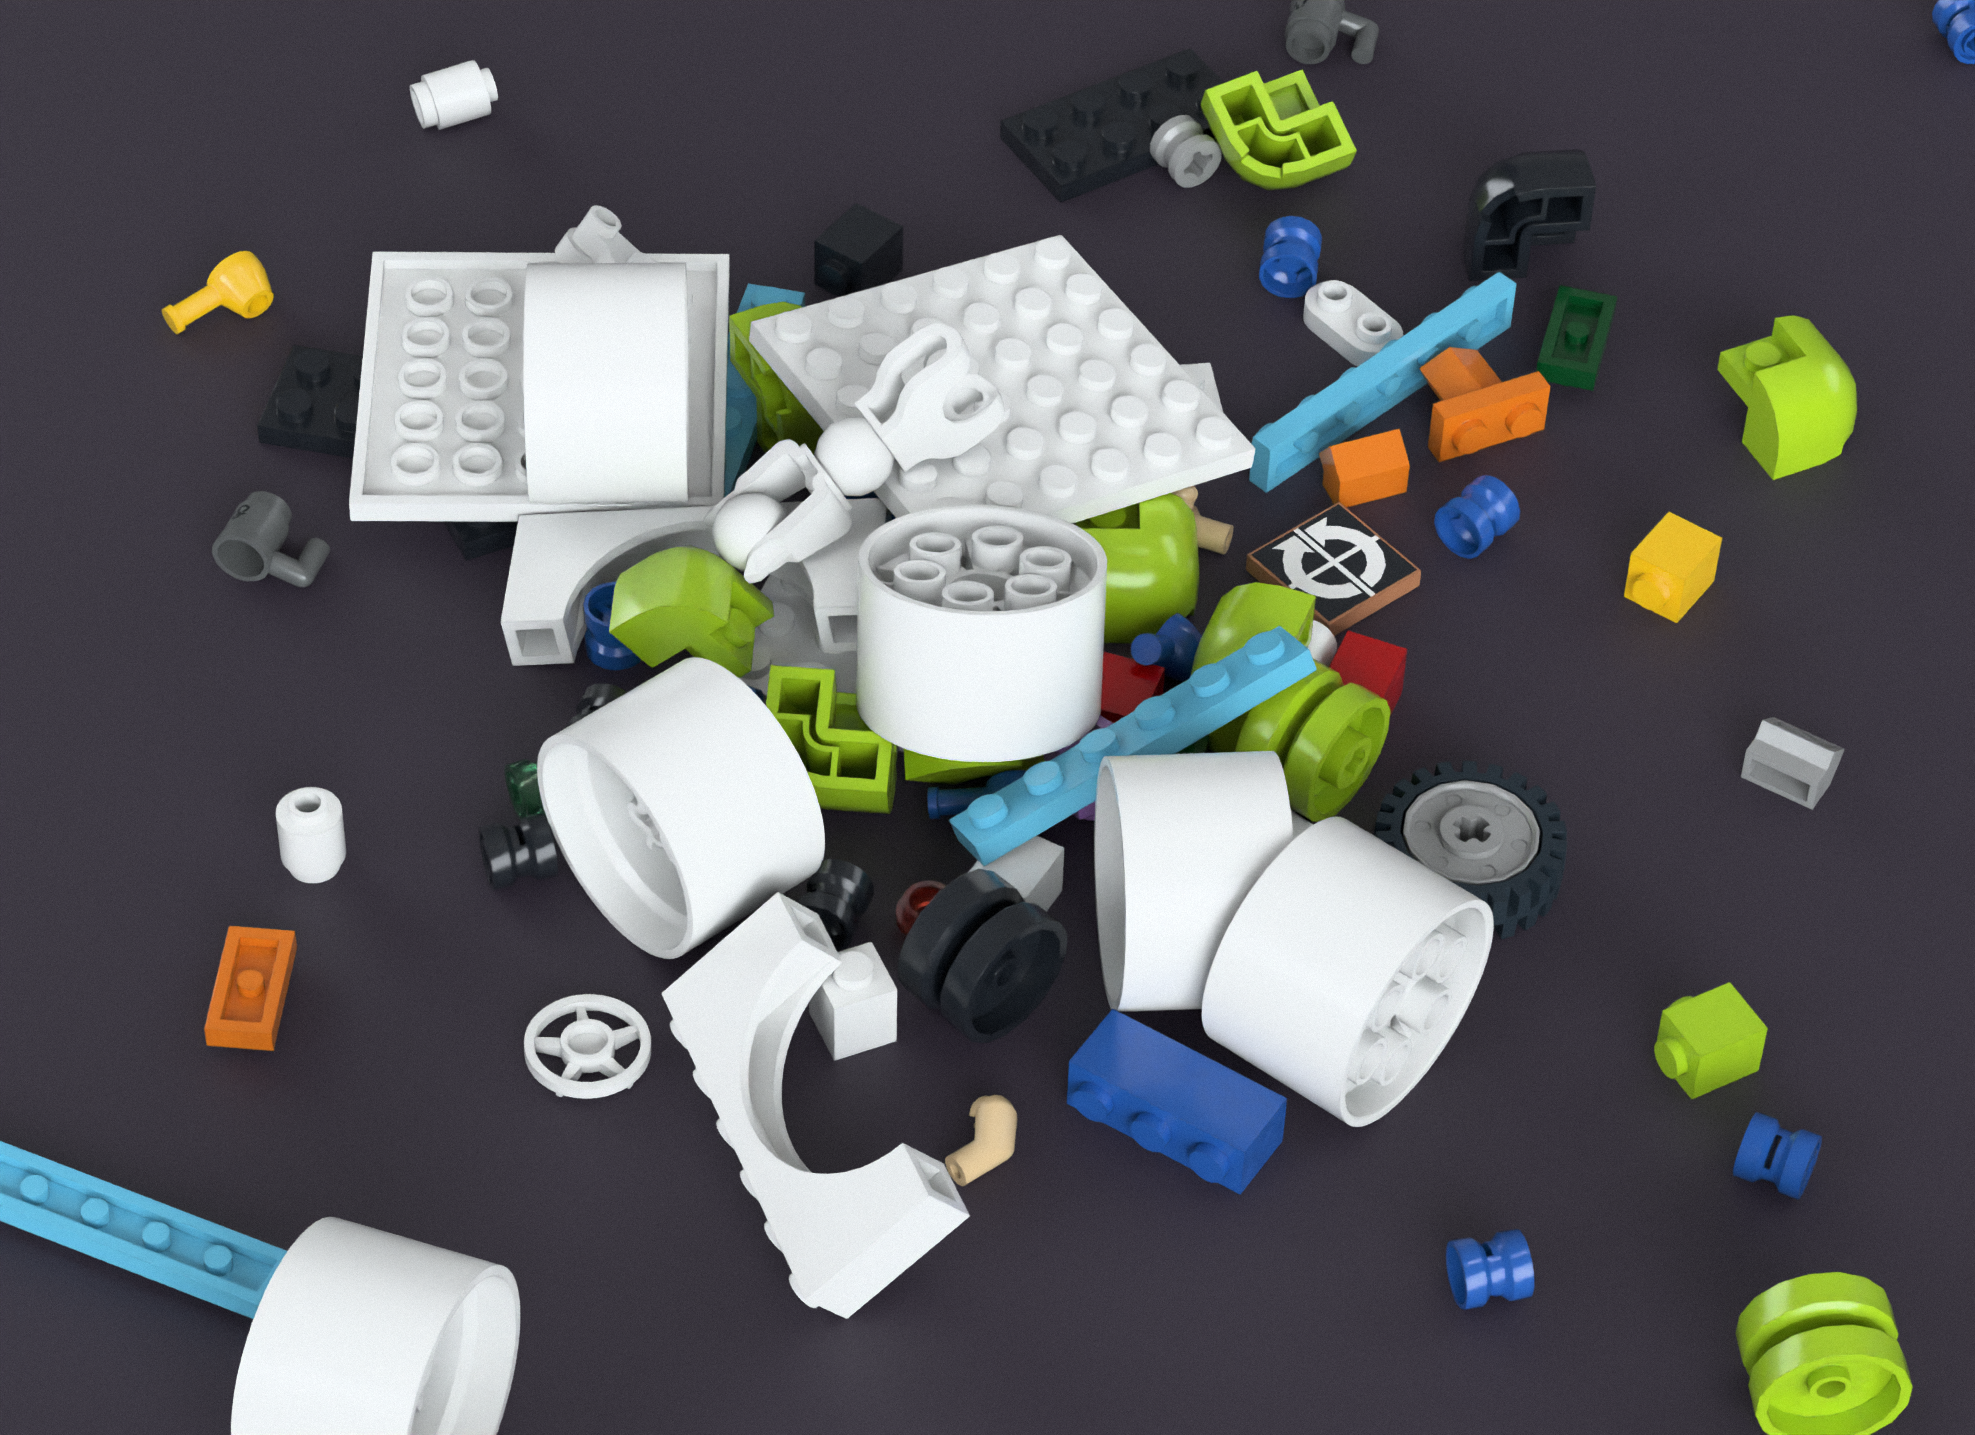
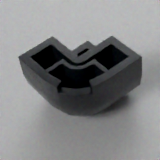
[1463,149,1596,281]

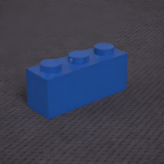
[1067,1009,1287,1195]

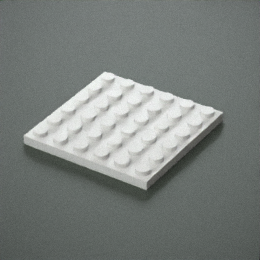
[749,235,1256,524]
[349,252,730,522]

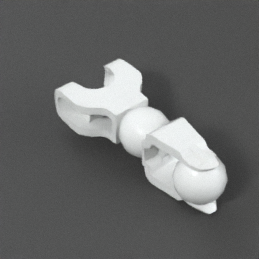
[703,323,1005,584]

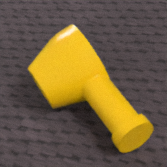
[162,251,274,335]

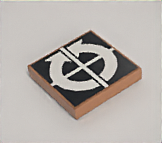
[1246,502,1421,636]

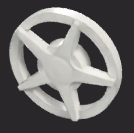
[524,994,651,1099]

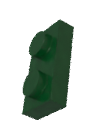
[1536,285,1618,391]

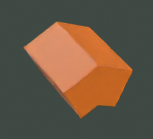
[1419,347,1502,401]
[1319,429,1410,508]

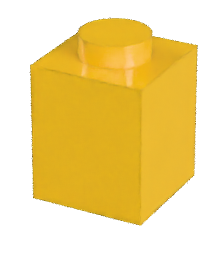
[1624,512,1722,623]

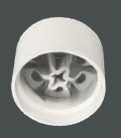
[524,263,689,503]
[856,505,1107,762]
[537,657,825,959]
[1094,751,1294,1012]
[1202,817,1494,1127]
[231,1217,520,1435]

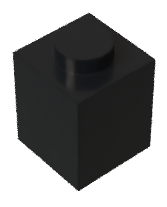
[814,203,903,297]

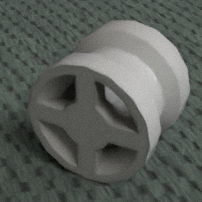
[1150,115,1222,188]

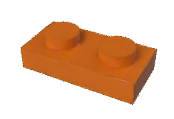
[1428,371,1551,462]
[204,926,297,1051]

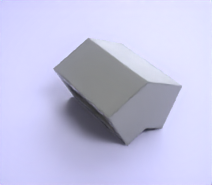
[1741,717,1845,810]

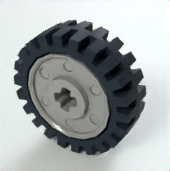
[1373,760,1568,939]

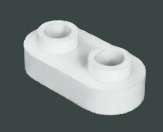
[1303,280,1403,367]

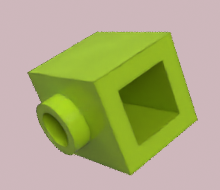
[1654,982,1768,1100]

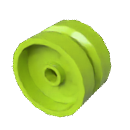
[1235,658,1391,822]
[1735,1272,1913,1435]

